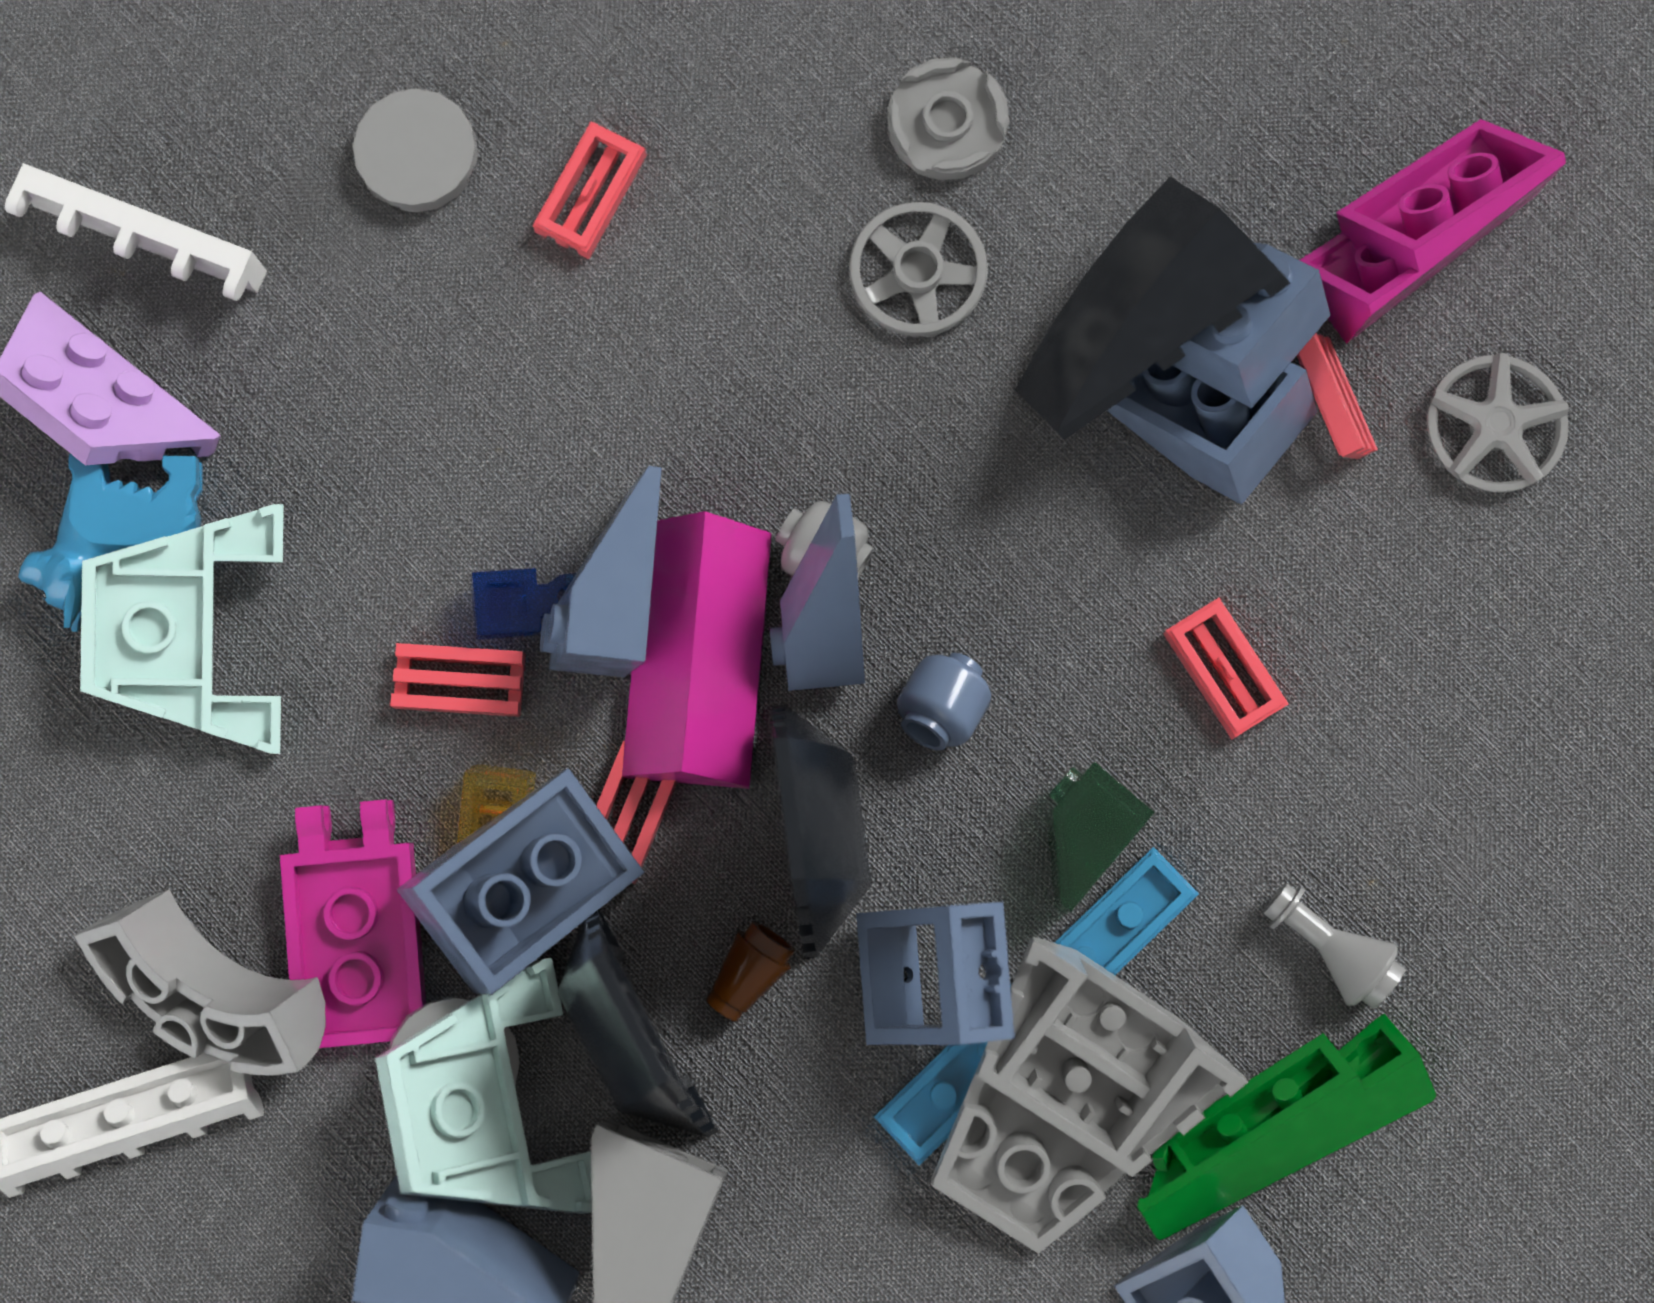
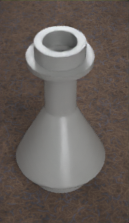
[1262,883,1405,1009]

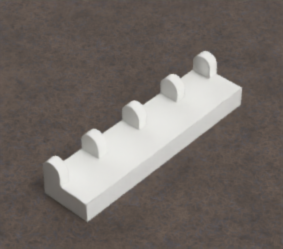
[5,163,267,301]
[0,1053,264,1198]

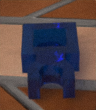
[470,568,576,640]

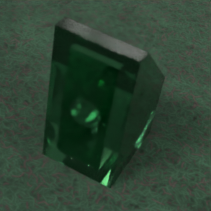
[1047,761,1155,915]

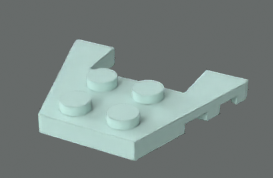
[80,504,284,754]
[375,958,592,1214]

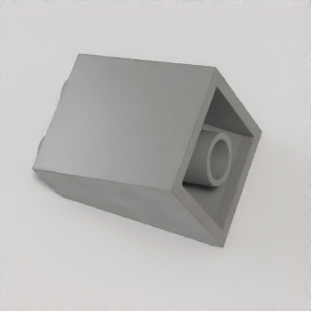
[591,1119,729,1303]

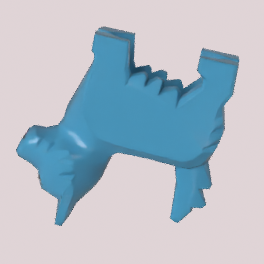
[18,454,203,632]

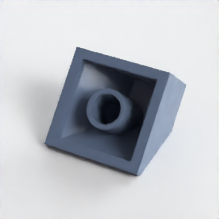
[1114,1205,1285,1303]

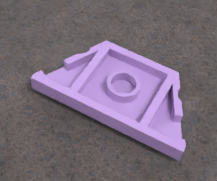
[0,292,221,465]

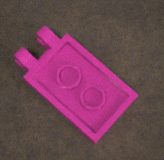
[280,799,426,1048]

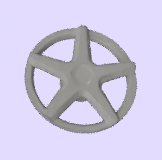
[849,202,988,338]
[1427,353,1569,493]

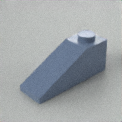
[770,494,865,691]

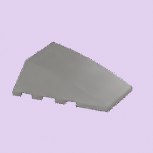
[930,936,1248,1254]

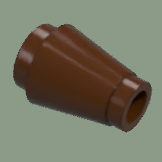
[706,921,795,1022]

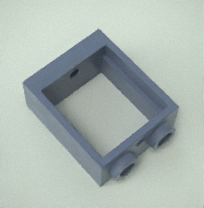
[856,902,1015,1045]

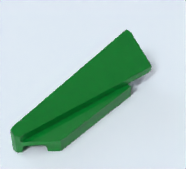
[1137,1014,1436,1240]

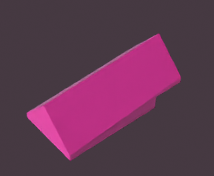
[1300,119,1566,344]
[622,511,772,789]

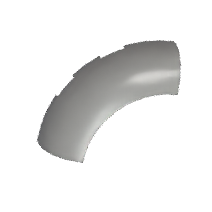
[74,889,326,1075]

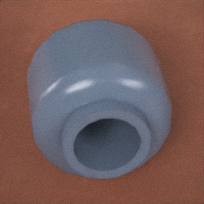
[897,653,991,750]

